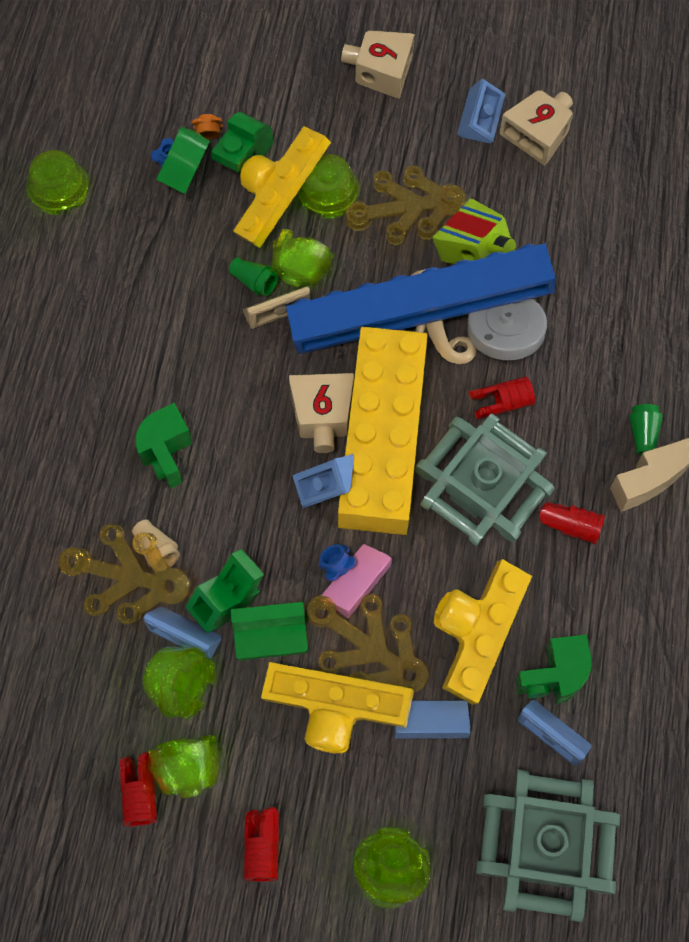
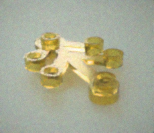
[346,165,466,245]
[59,524,190,624]
[307,594,428,693]

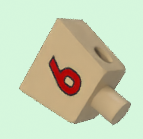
[341,31,415,99]
[500,91,573,166]
[289,373,354,453]

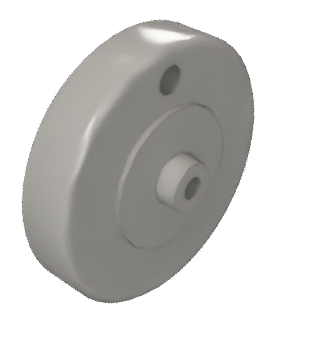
[467,298,547,360]

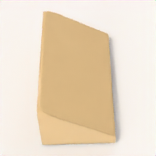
[243,286,310,329]

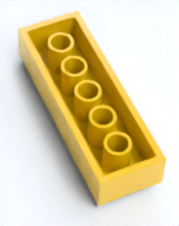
[338,327,428,535]

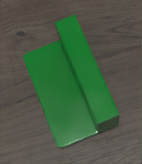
[231,602,308,661]

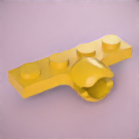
[233,126,331,248]
[433,559,532,705]
[261,662,414,753]

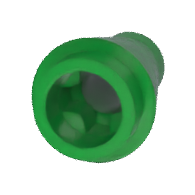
[229,257,278,296]
[628,404,663,456]

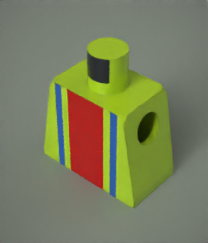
[432,198,516,264]

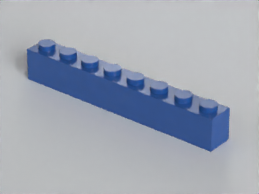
[286,243,556,354]

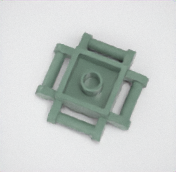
[414,413,555,546]
[476,769,621,922]

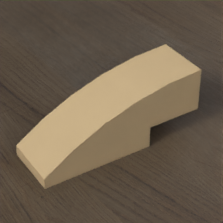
[610,438,689,512]

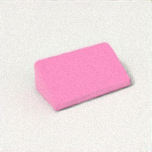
[320,544,392,619]

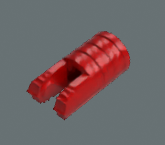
[468,376,535,420]
[539,502,605,545]
[119,751,158,827]
[243,807,279,882]

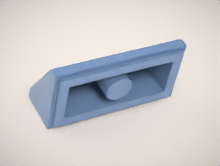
[457,79,506,144]
[293,454,354,508]
[143,607,222,660]
[517,700,592,767]
[394,701,470,739]

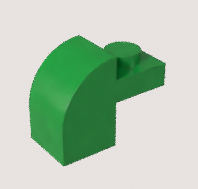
[211,112,273,172]
[156,126,210,194]
[136,403,192,489]
[185,549,264,634]
[515,634,592,705]

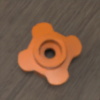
[192,114,223,140]

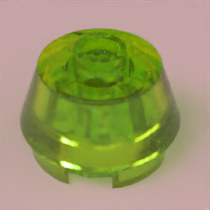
[26,150,89,215]
[297,154,359,218]
[271,229,335,288]
[143,647,216,719]
[147,734,222,798]
[353,827,431,909]

